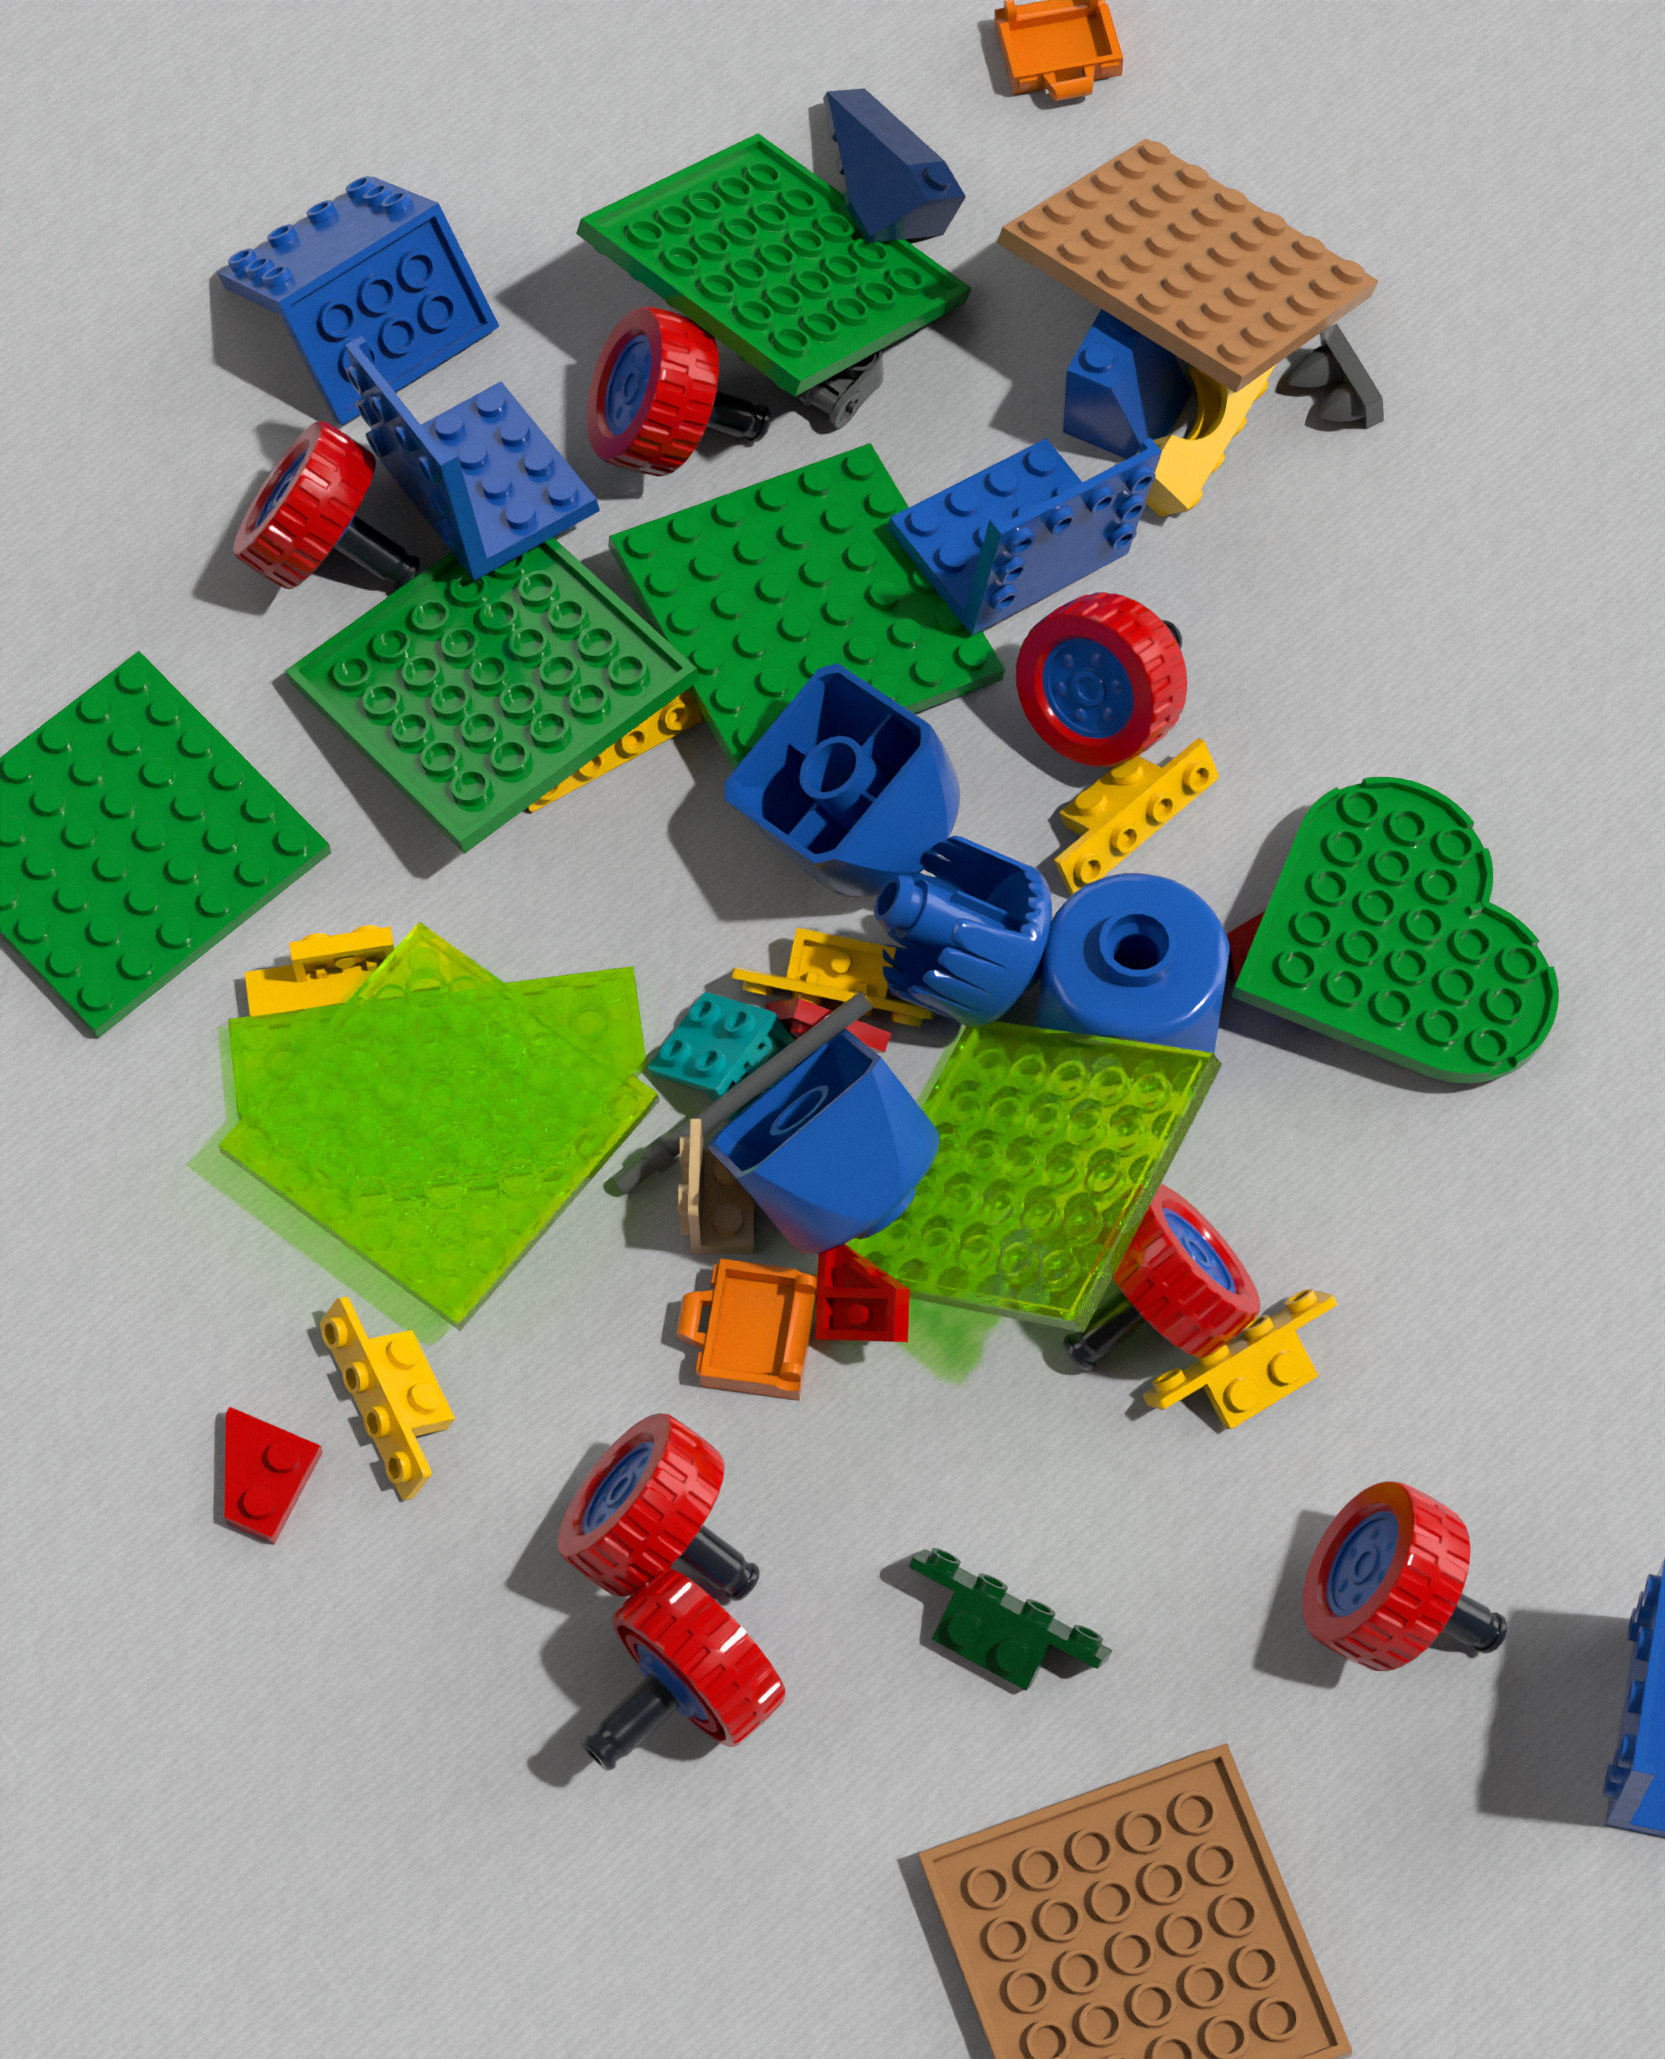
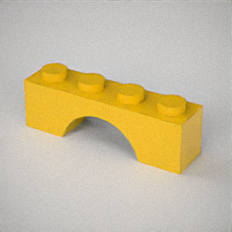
[1136,365,1276,517]

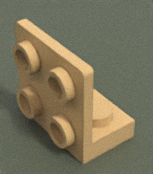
[678,1119,755,1255]

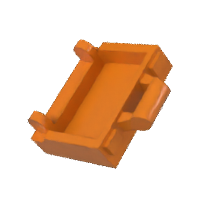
[994,0,1123,101]
[676,1258,817,1401]

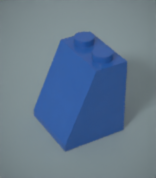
[1063,309,1191,459]

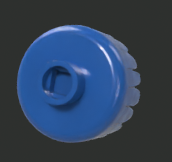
[874,835,1052,1027]

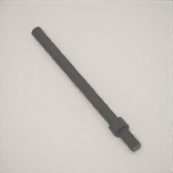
[613,991,873,1194]

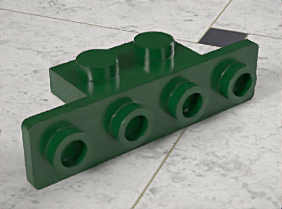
[908,1548,1112,1691]

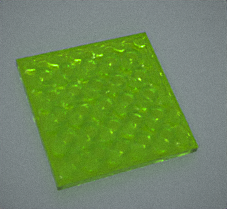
[218,921,659,1331]
[848,1021,1222,1332]

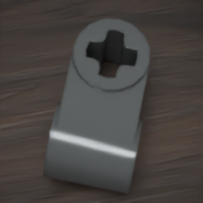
[798,349,884,428]

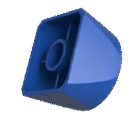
[724,663,960,897]
[1032,873,1230,1096]
[708,1029,940,1254]

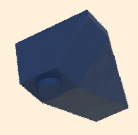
[823,88,966,243]

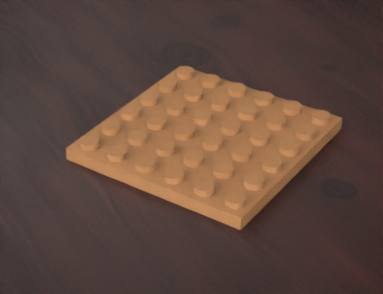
[996,138,1378,393]
[918,1743,1353,2059]

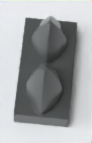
[1288,324,1384,429]

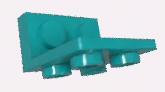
[648,992,795,1122]

